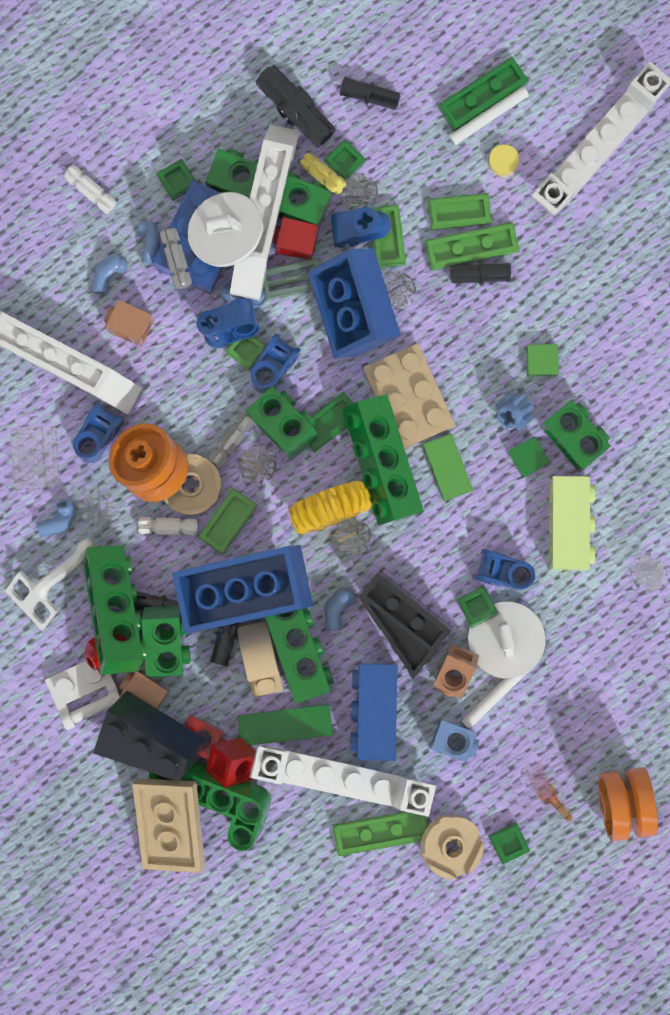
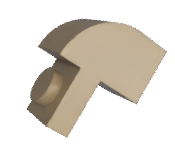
[237,621,284,698]

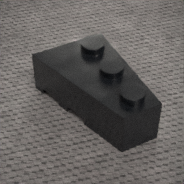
[359,570,453,679]
[93,691,206,782]

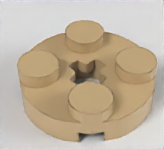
[164,454,222,516]
[419,814,484,879]

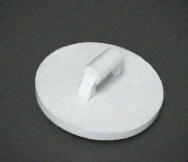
[188,192,263,267]
[468,602,546,679]

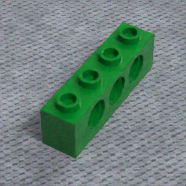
[205,148,332,230]
[342,394,424,526]
[83,545,146,675]
[265,608,334,704]

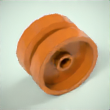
[108,423,189,502]
[598,767,658,842]

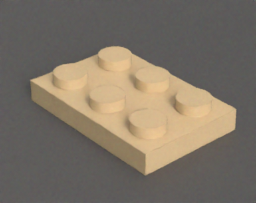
[362,343,456,449]
[133,778,205,873]

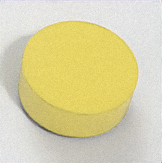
[488,144,519,177]

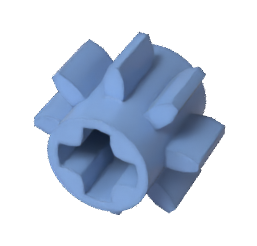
[495,391,535,432]

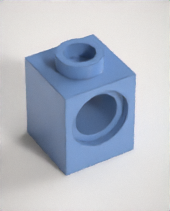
[429,719,480,763]

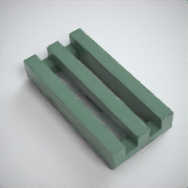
[263,258,320,301]

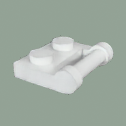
[45,661,121,731]

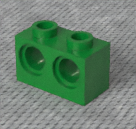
[246,386,318,461]
[540,399,611,473]
[141,606,190,677]

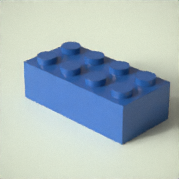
[172,545,314,634]

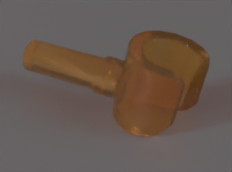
[538,784,573,822]

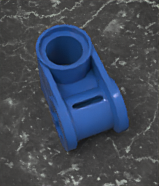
[331,207,391,248]
[196,298,259,348]
[251,333,302,393]
[73,402,125,463]
[473,549,536,591]

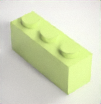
[549,476,595,571]

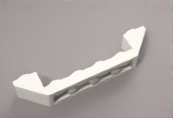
[531,62,670,216]
[230,124,299,301]
[0,311,142,415]
[250,746,436,817]

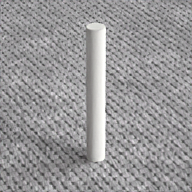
[448,86,529,146]
[461,674,526,730]

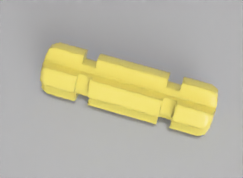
[300,153,346,194]

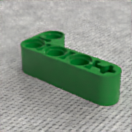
[149,761,272,851]

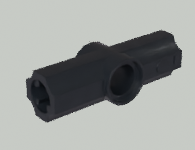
[255,64,336,148]

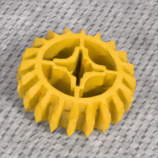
[288,481,372,535]

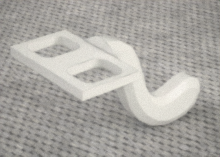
[5,538,95,630]

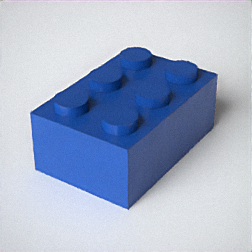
[153,180,224,295]
[308,248,401,359]
[350,663,398,761]

